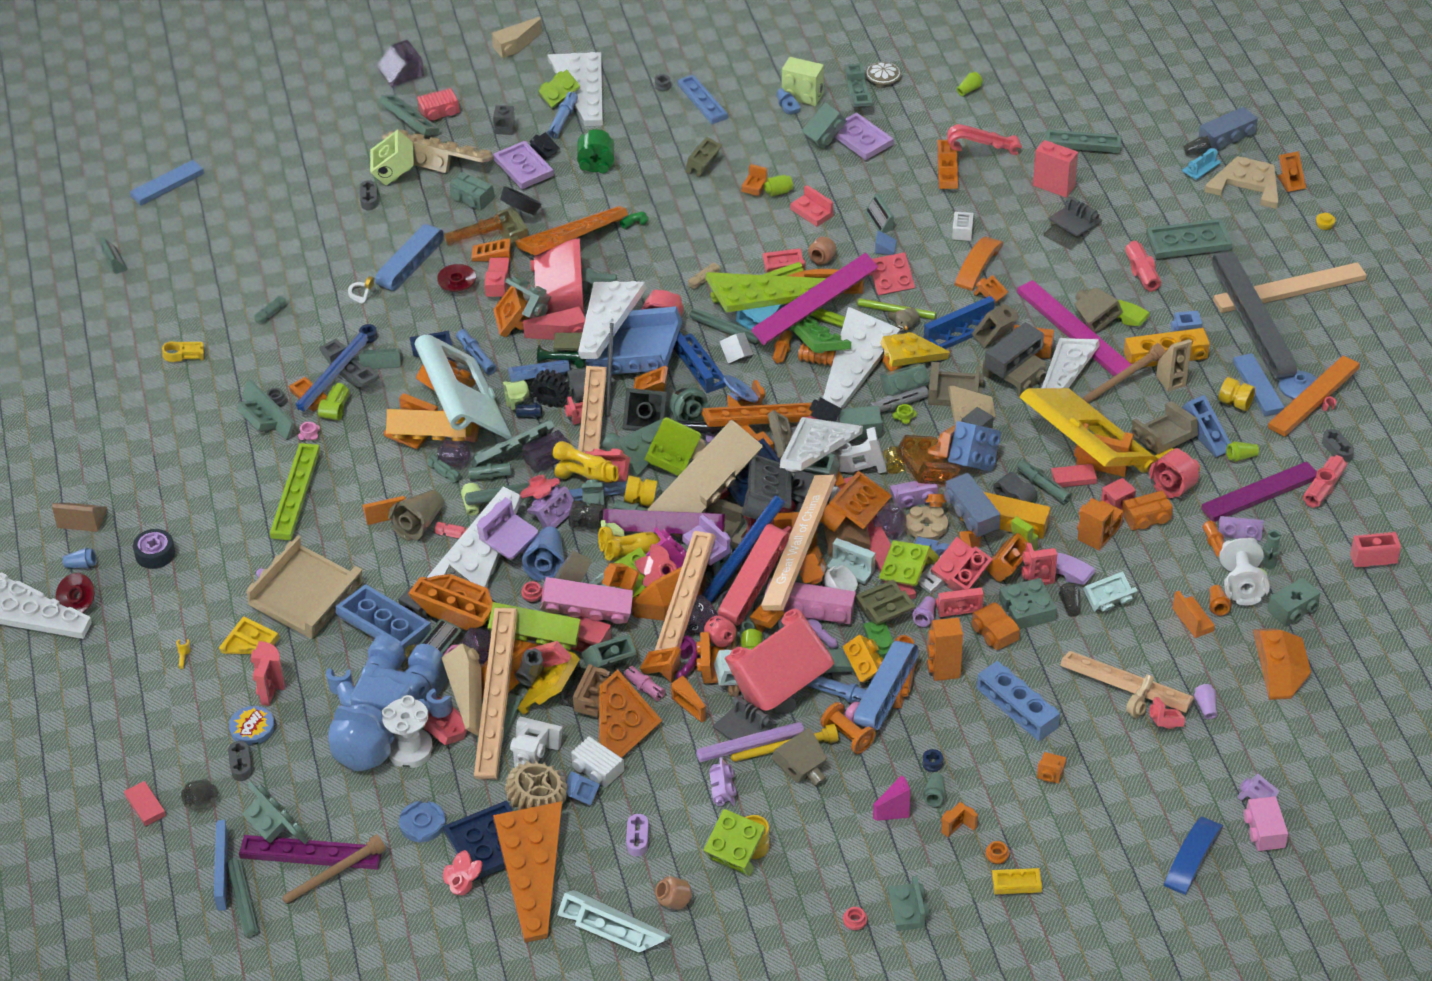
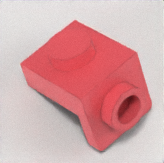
[564,396,583,425]
[1149,697,1185,729]

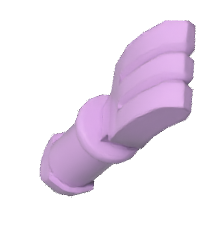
[807,618,838,648]

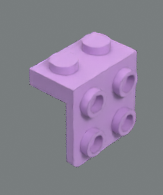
[476,497,538,560]

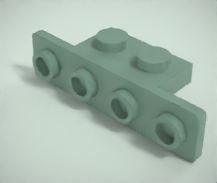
[237,380,295,439]
[242,781,309,844]

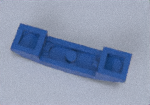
[1164,816,1223,895]

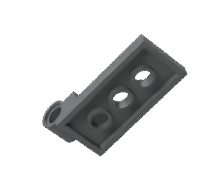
[742,455,791,520]

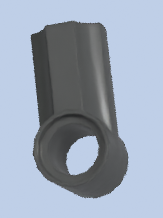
[515,648,544,686]

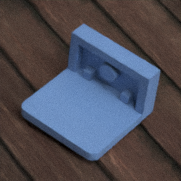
[948,421,1001,471]

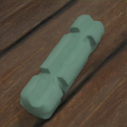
[254,295,287,324]
[427,455,461,483]

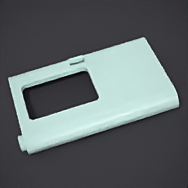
[415,334,513,441]

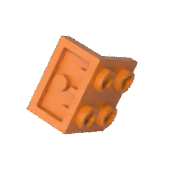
[383,393,438,449]

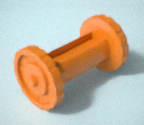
[820,702,876,754]

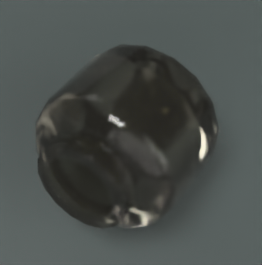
[181,778,218,811]

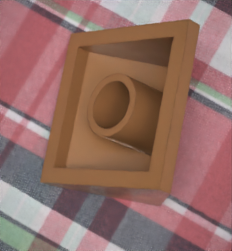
[52,502,107,532]
[824,517,872,557]

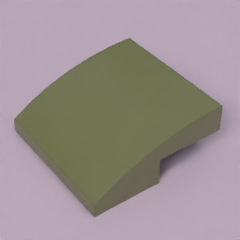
[855,579,916,625]

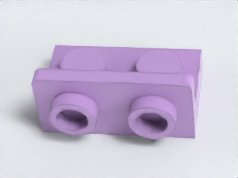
[890,478,938,509]
[527,486,578,528]
[682,515,731,565]

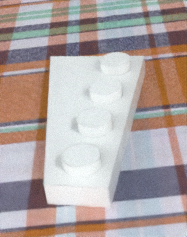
[1042,338,1100,388]

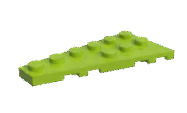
[705,272,826,313]

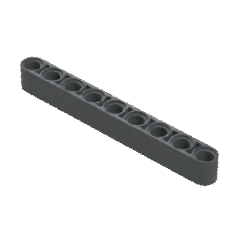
[1212,251,1297,379]

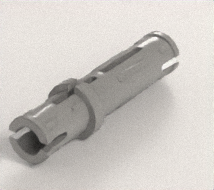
[869,385,929,413]

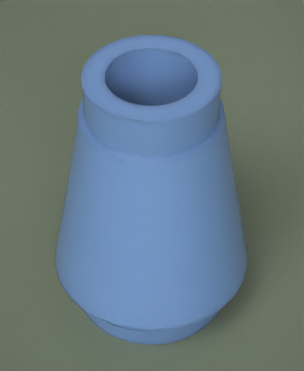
[63,547,97,568]

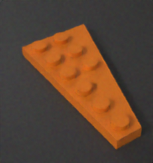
[515,206,628,255]
[493,801,562,943]

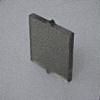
[1044,224,1090,250]

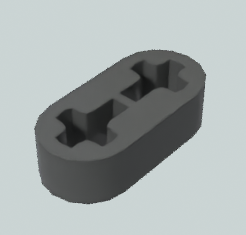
[360,180,378,210]
[1322,429,1354,462]
[228,741,252,781]

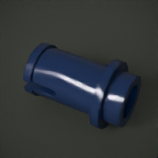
[516,402,542,419]

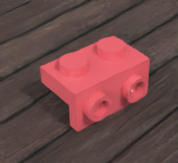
[762,248,806,273]
[423,697,467,745]

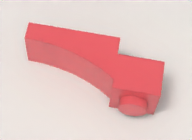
[485,258,510,297]

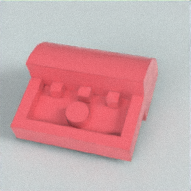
[930,537,993,591]
[251,641,285,706]

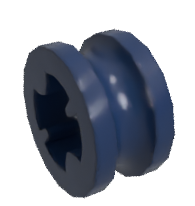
[359,324,378,343]
[922,749,943,772]

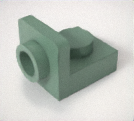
[582,480,604,512]

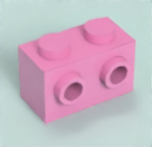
[1243,796,1288,851]

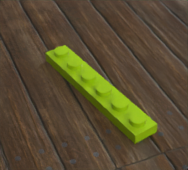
[270,443,320,540]

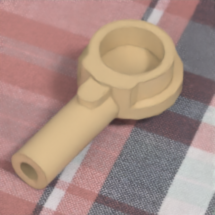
[1126,674,1154,718]

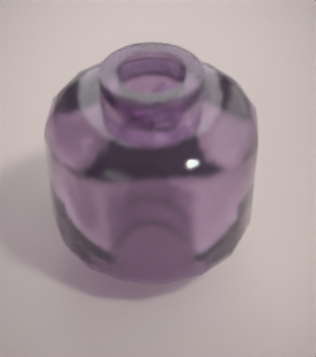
[437,440,470,467]

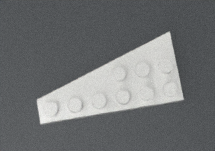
[547,52,603,126]
[578,281,647,359]
[823,307,900,409]
[780,417,863,472]
[427,487,521,588]
[0,572,92,639]

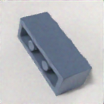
[1198,107,1258,150]
[944,473,1000,537]

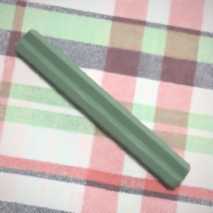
[690,308,760,344]
[465,482,530,505]
[227,858,258,937]

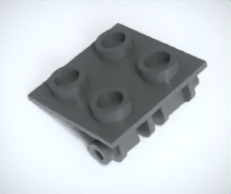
[1048,197,1102,236]
[713,696,777,740]

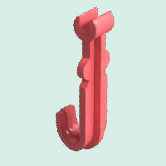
[947,124,1022,155]

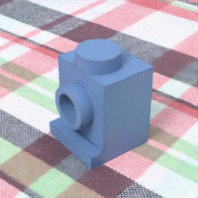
[1170,311,1202,332]

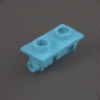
[1182,148,1221,180]

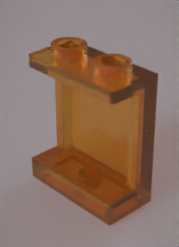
[896,435,960,485]

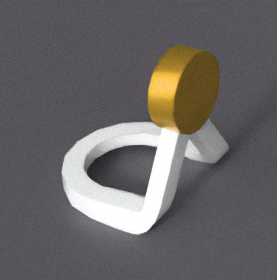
[348,276,376,303]

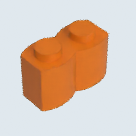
[971,602,1020,650]

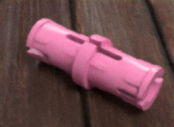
[624,666,666,702]

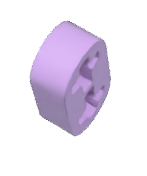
[626,814,649,856]

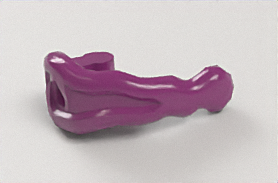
[676,636,700,679]

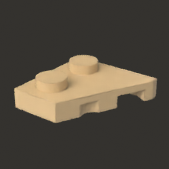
[948,385,996,425]

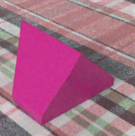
[873,775,910,821]

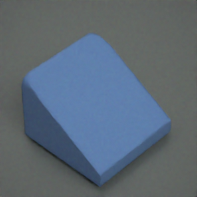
[875,231,896,255]

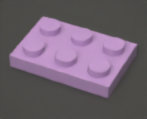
[834,112,894,160]
[493,141,554,189]

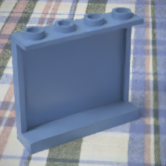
[585,306,683,375]

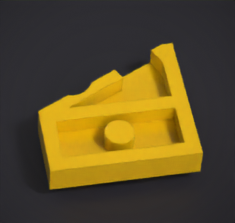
[219,616,280,654]

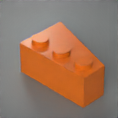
[926,617,963,681]

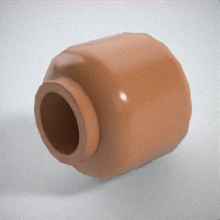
[808,237,837,265]
[655,876,692,910]

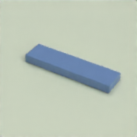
[677,75,728,124]
[130,160,204,205]
[1233,353,1284,416]
[214,820,229,911]

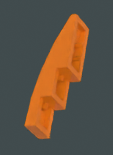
[937,140,958,189]

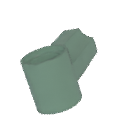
[582,268,617,294]

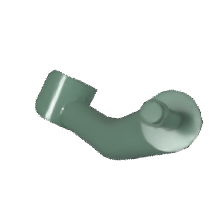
[740,594,765,635]

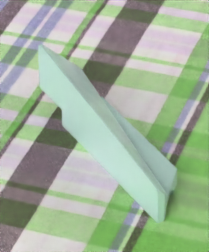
[557,890,671,952]

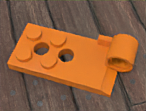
[819,470,892,532]

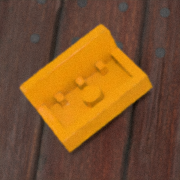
[843,634,884,683]

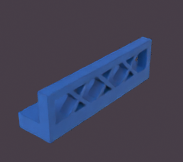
[924,296,995,349]
[673,331,727,393]

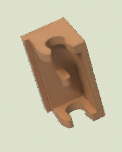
[573,664,610,717]

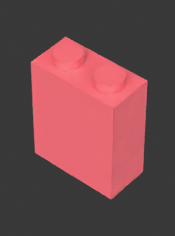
[1033,140,1078,198]

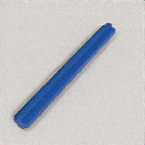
[296,332,368,412]
[701,496,785,604]

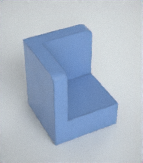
[566,771,600,805]

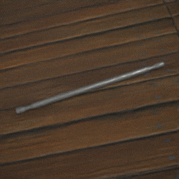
[605,323,614,416]

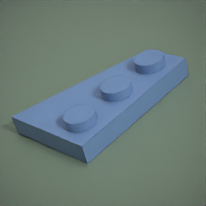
[508,360,570,382]

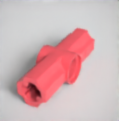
[1125,241,1161,292]
[1303,455,1347,508]

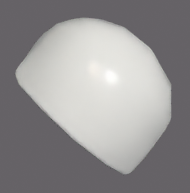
[823,565,858,591]

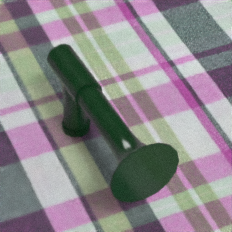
[537,344,586,368]

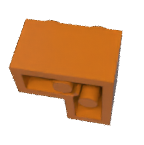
[1077,498,1123,551]

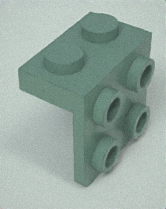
[505,276,551,318]

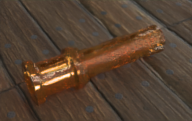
[444,214,503,245]

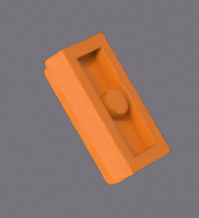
[362,496,406,525]
[1172,591,1215,638]

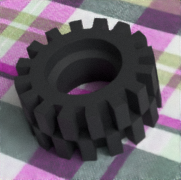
[530,369,570,407]

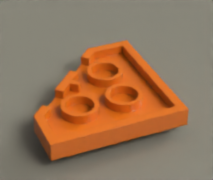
[599,670,662,758]

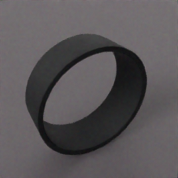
[500,186,542,215]

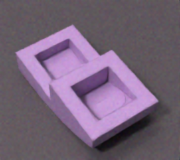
[1056,552,1095,585]

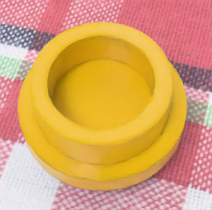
[1316,213,1335,230]

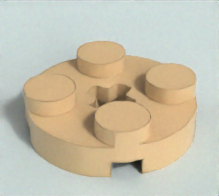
[905,506,948,541]

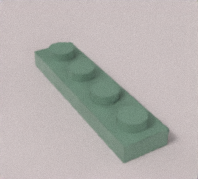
[379,95,440,137]
[1046,129,1121,153]

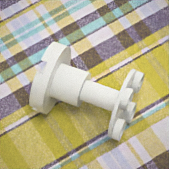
[1219,538,1270,605]
[382,695,433,768]

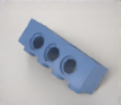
[977,661,1060,741]

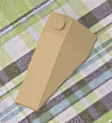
[441,643,482,736]

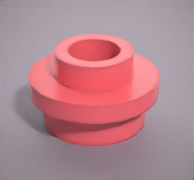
[521,581,543,602]
[843,907,867,930]

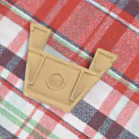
[1204,156,1278,209]

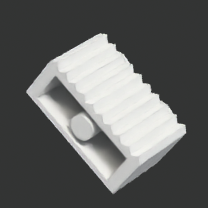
[571,736,625,788]

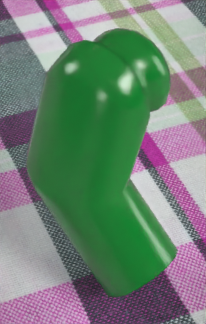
[620,211,649,229]

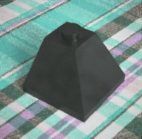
[622,388,670,430]

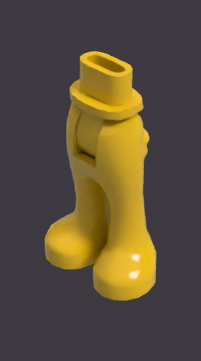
[553,441,619,482]
[598,527,661,561]

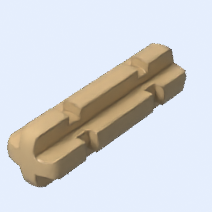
[688,262,720,289]

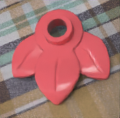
[520,475,560,499]
[635,544,677,587]
[443,850,482,895]

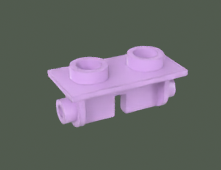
[1218,516,1264,541]
[709,757,737,806]

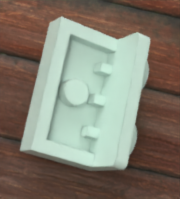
[827,538,875,584]
[1083,572,1137,612]

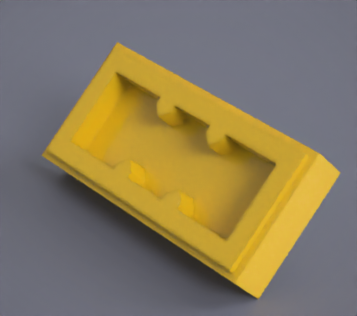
[992,868,1042,894]

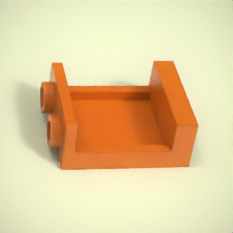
[1074,423,1133,477]

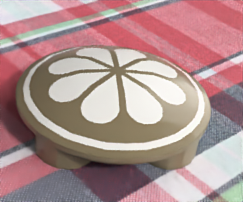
[865,62,901,88]

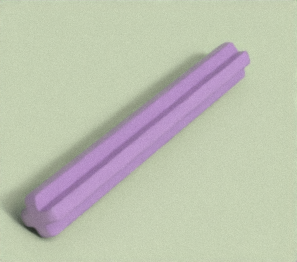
[696,722,804,762]

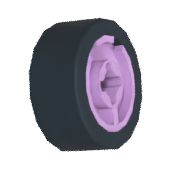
[132,529,175,569]

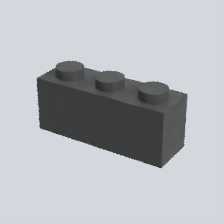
[985,322,1044,379]

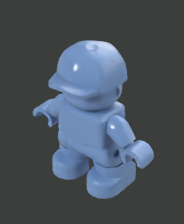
[326,635,453,771]

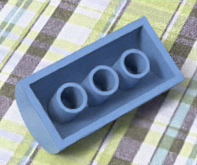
[336,584,431,657]

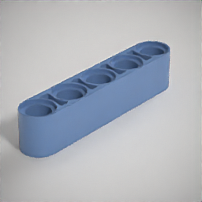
[375,224,444,291]
[854,641,919,730]

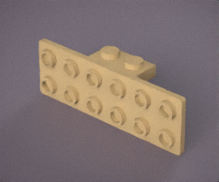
[382,129,494,173]
[648,420,762,538]

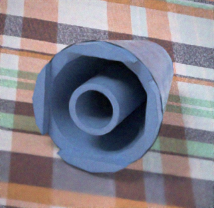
[522,526,565,581]

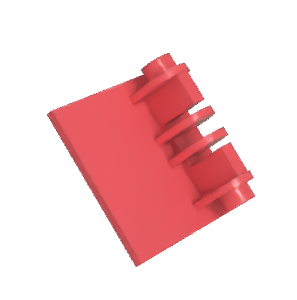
[869,252,915,296]

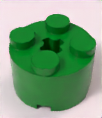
[577,129,614,174]

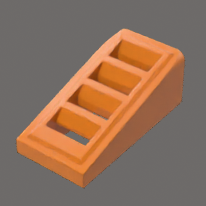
[471,239,511,261]
[671,676,706,723]

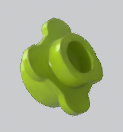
[892,404,917,424]

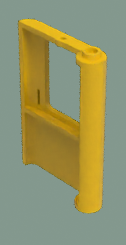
[1019,388,1156,473]

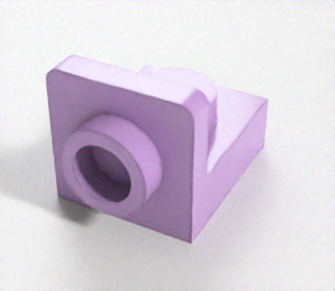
[1237,774,1279,800]

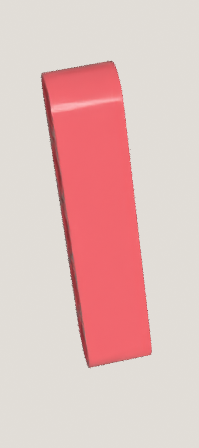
[718,524,790,626]

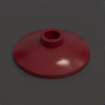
[437,264,476,292]
[55,573,95,613]

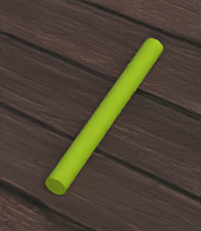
[858,298,936,320]

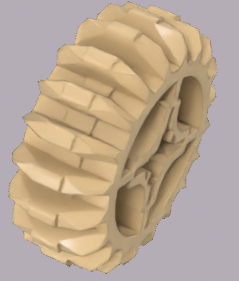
[505,760,568,810]

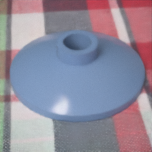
[1279,370,1317,399]
[723,375,758,402]

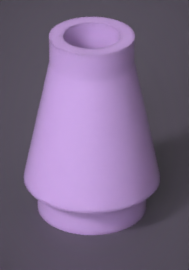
[912,596,936,627]
[1194,684,1218,719]

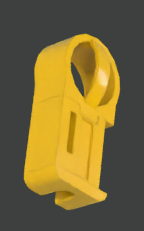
[162,341,204,362]

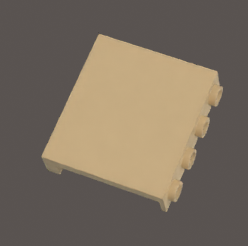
[246,535,362,639]

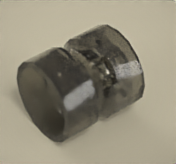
[569,500,605,532]

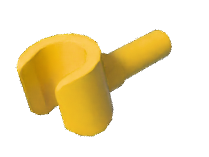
[176,639,191,669]

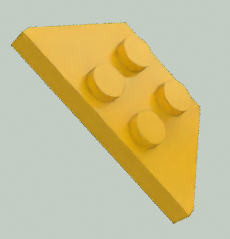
[880,332,950,367]
[517,651,580,715]

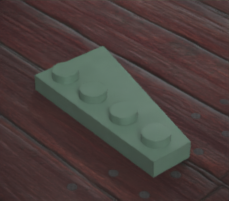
[471,420,555,467]

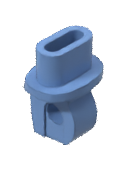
[776,88,801,115]

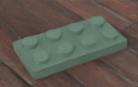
[1146,219,1232,259]

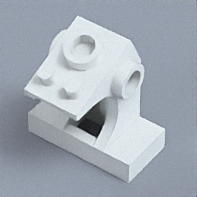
[834,427,887,473]
[510,716,563,768]

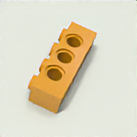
[1124,328,1210,367]

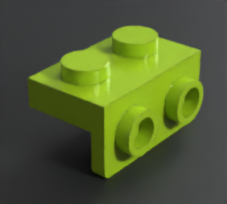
[538,69,580,109]

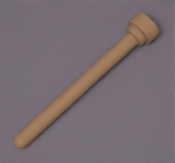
[1082,343,1165,403]
[282,834,387,903]

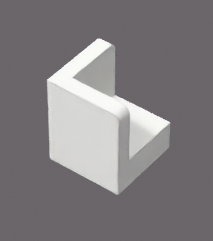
[719,332,753,363]

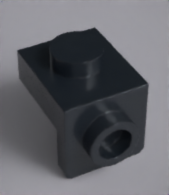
[529,132,560,161]
[809,397,842,422]

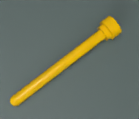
[730,724,839,762]

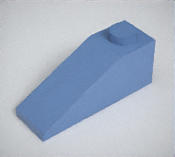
[1182,395,1231,458]

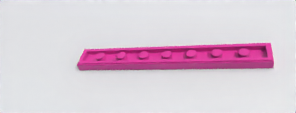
[751,252,878,345]
[1017,280,1132,376]

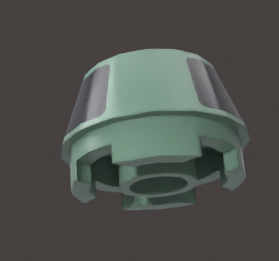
[669,388,710,421]

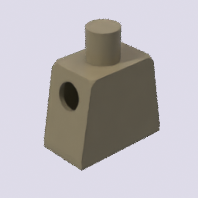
[1074,287,1123,334]
[971,304,1019,348]
[771,727,827,786]

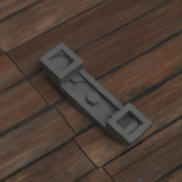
[319,339,380,387]

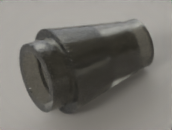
[1183,135,1211,156]
[1059,583,1080,617]

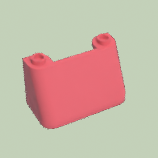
[531,239,584,315]
[725,608,834,711]

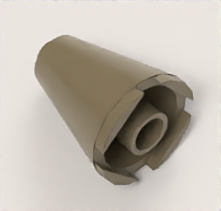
[388,490,444,541]

